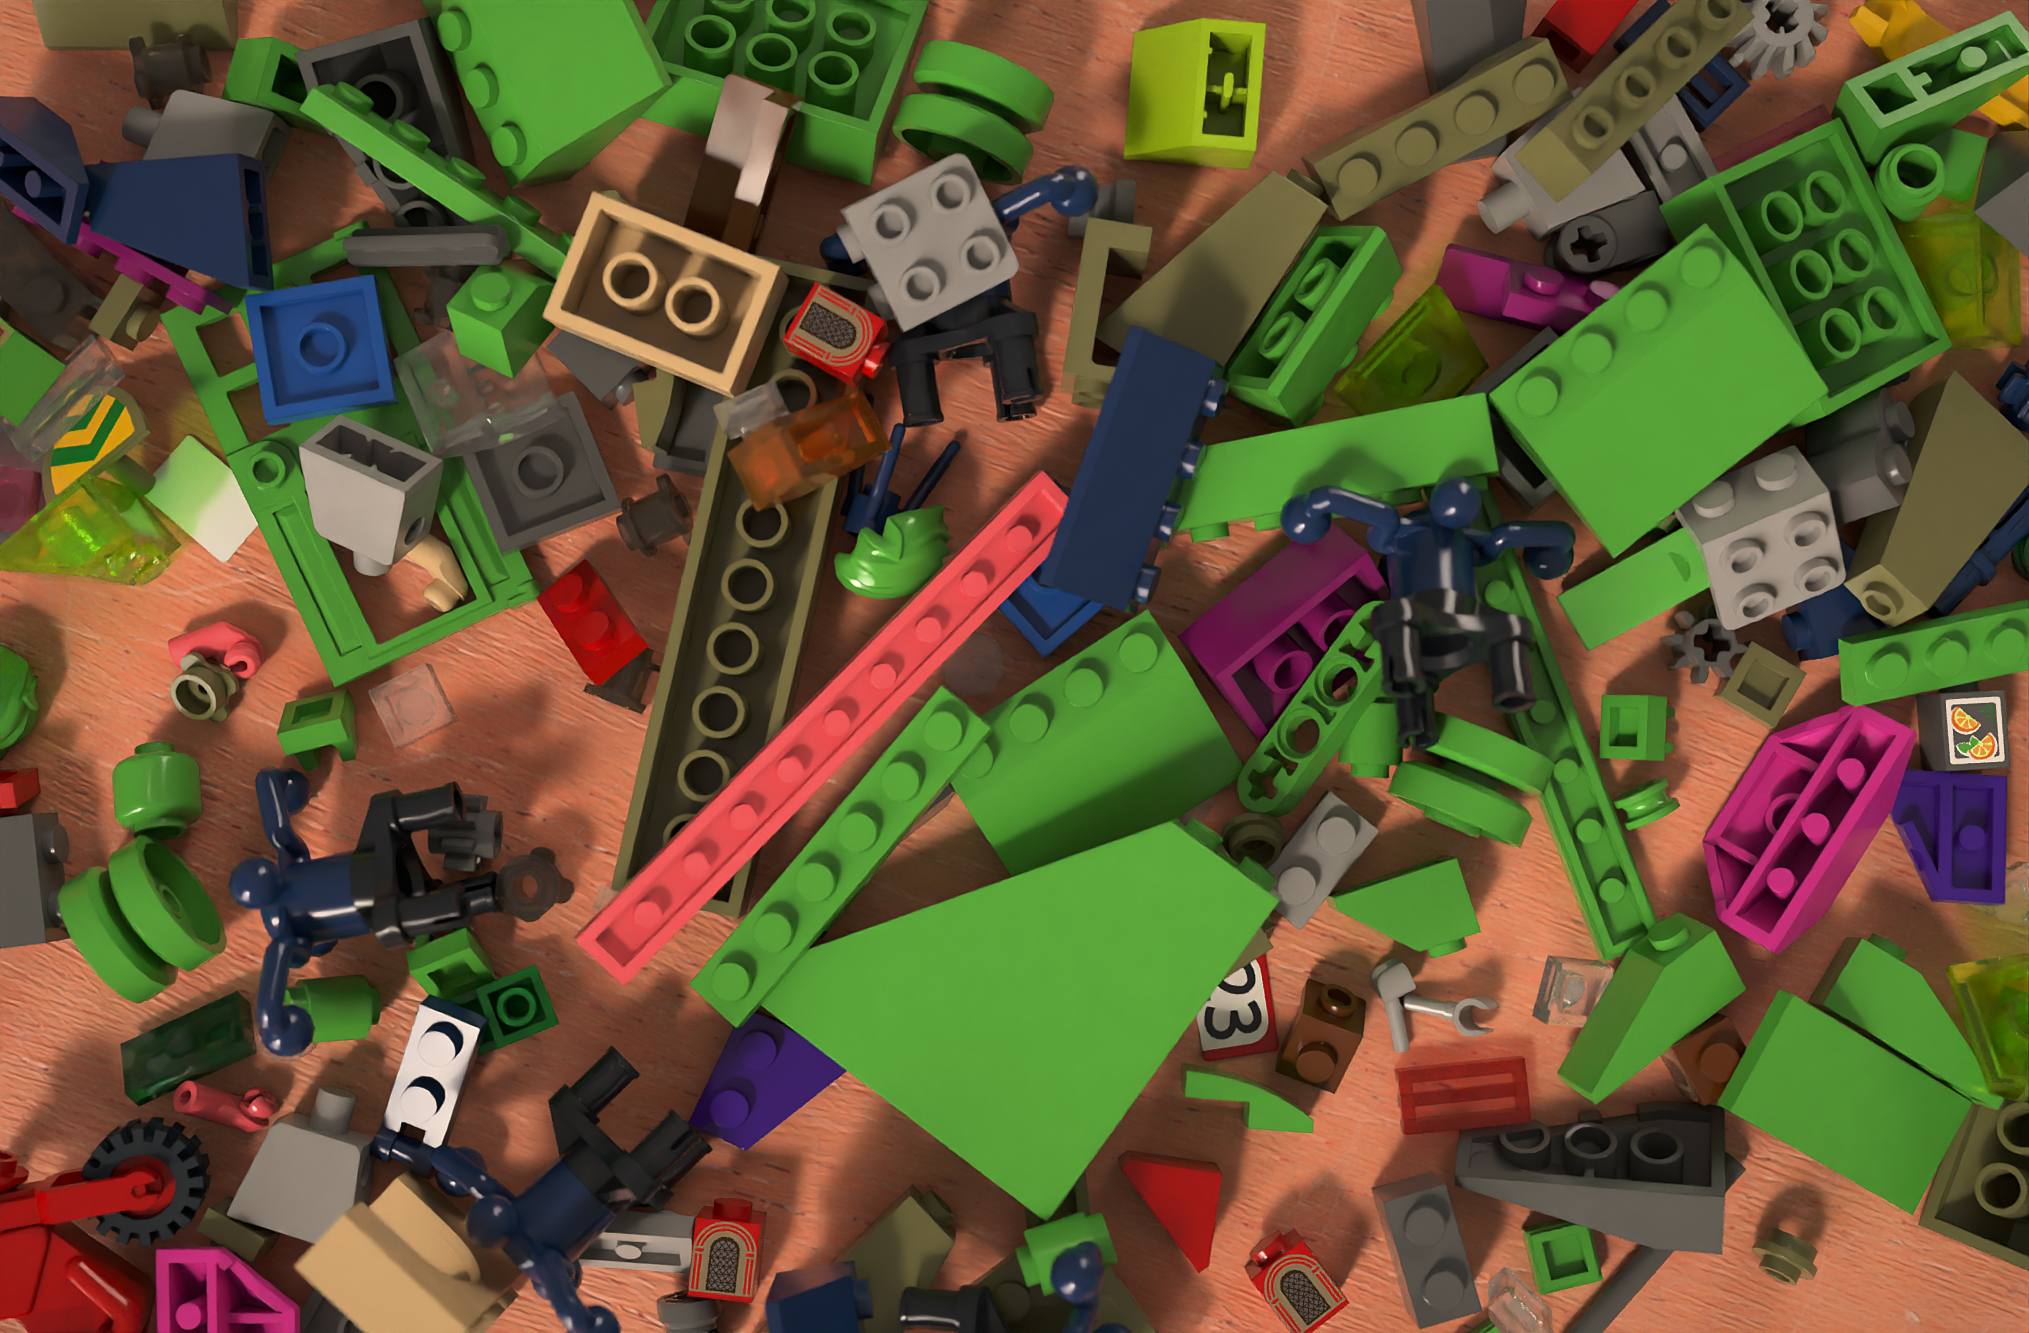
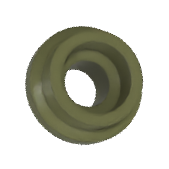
[1220,812,1285,868]
[1752,1228,1818,1285]

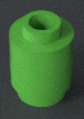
[1870,143,1947,224]
[1338,686,1403,778]
[284,974,381,1044]
[1015,1211,1118,1296]

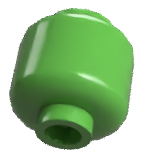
[112,742,203,841]

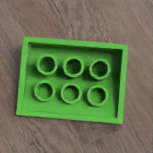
[421,0,674,189]
[639,0,929,186]
[1659,117,1953,437]
[1489,223,1829,559]
[950,609,1244,876]

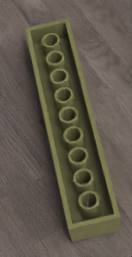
[610,254,879,918]

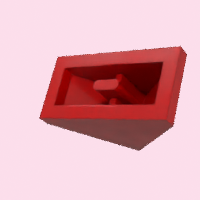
[1118,1150,1222,1273]

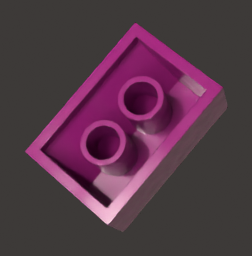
[1177,521,1391,743]

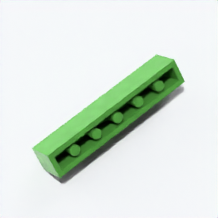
[1159,392,1500,551]

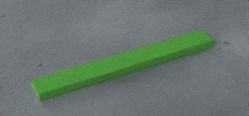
[1421,480,1658,962]

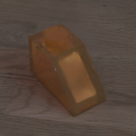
[727,390,892,512]

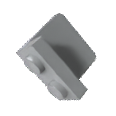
[836,154,1019,332]
[1675,445,1846,630]

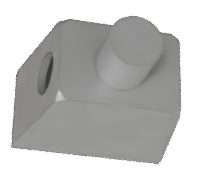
[1477,86,1645,241]
[122,89,293,191]
[299,415,443,576]
[227,1086,375,1243]

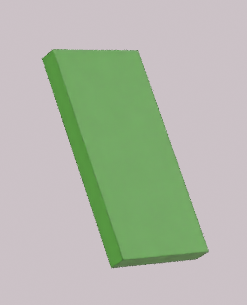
[1717,989,1973,1215]

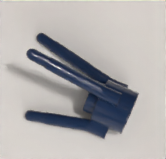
[840,393,961,538]

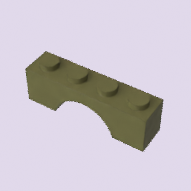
[1301,36,1574,221]

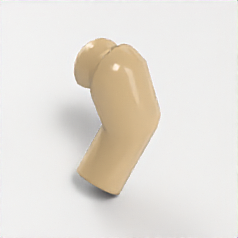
[405,533,469,613]

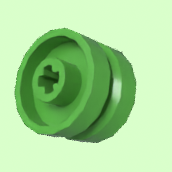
[892,40,1054,186]
[1386,711,1556,848]
[58,834,227,1004]

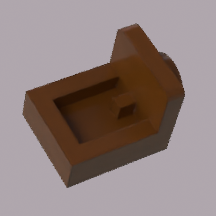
[1275,979,1366,1094]

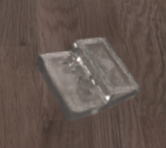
[392,329,566,459]

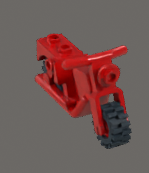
[0,1117,211,1333]

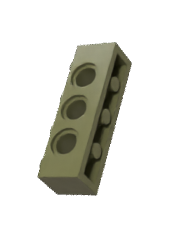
[1514,0,1755,203]

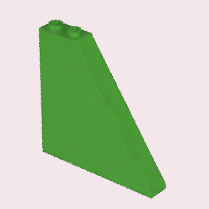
[761,817,1282,1222]

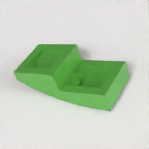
[1180,1063,1314,1134]

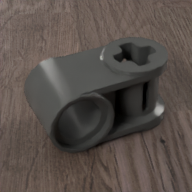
[1543,191,1675,280]

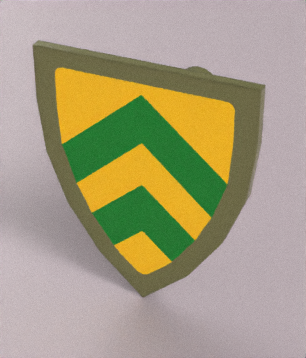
[42,382,156,513]

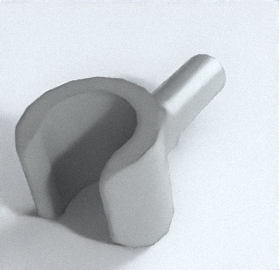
[1370,957,1416,1052]
[1403,994,1498,1037]

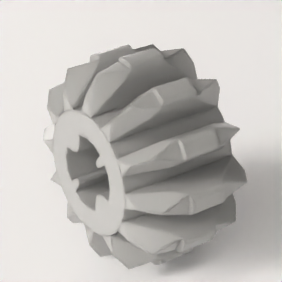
[1725,0,1829,80]

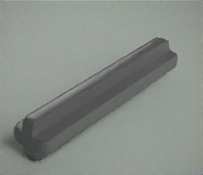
[343,225,511,267]

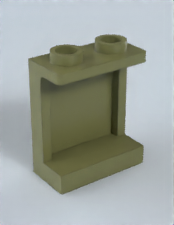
[1060,217,1153,409]

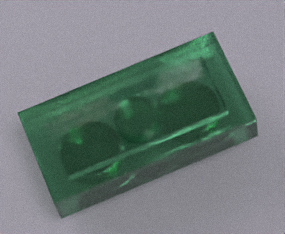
[120,990,257,1107]

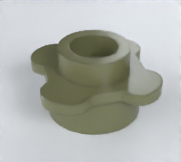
[170,652,239,722]

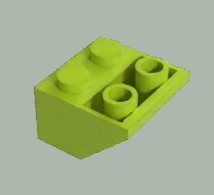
[1123,18,1266,170]

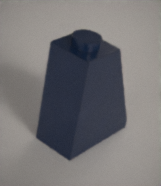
[84,153,275,292]

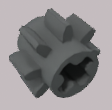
[1660,604,1748,684]
[428,794,503,872]

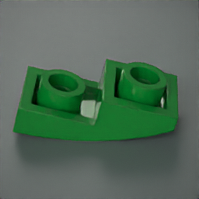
[415,964,560,1057]

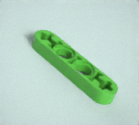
[1237,601,1385,817]

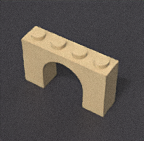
[294,1168,523,1333]

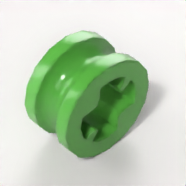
[1613,776,1680,830]

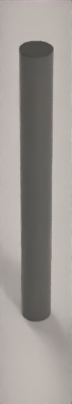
[1567,1152,1746,1333]

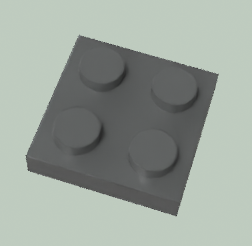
[453,391,622,557]

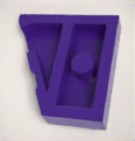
[1889,769,2007,906]
[688,1010,847,1151]

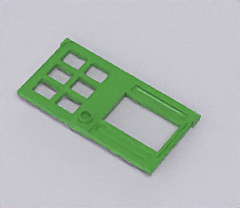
[160,221,543,688]

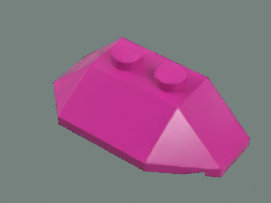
[1702,704,1917,954]
[156,1247,300,1333]

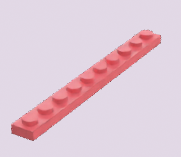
[574,470,1069,986]

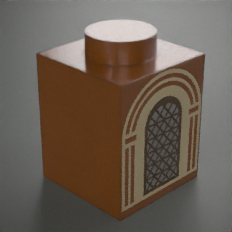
[1660,1013,1747,1106]

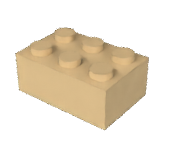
[542,192,790,401]

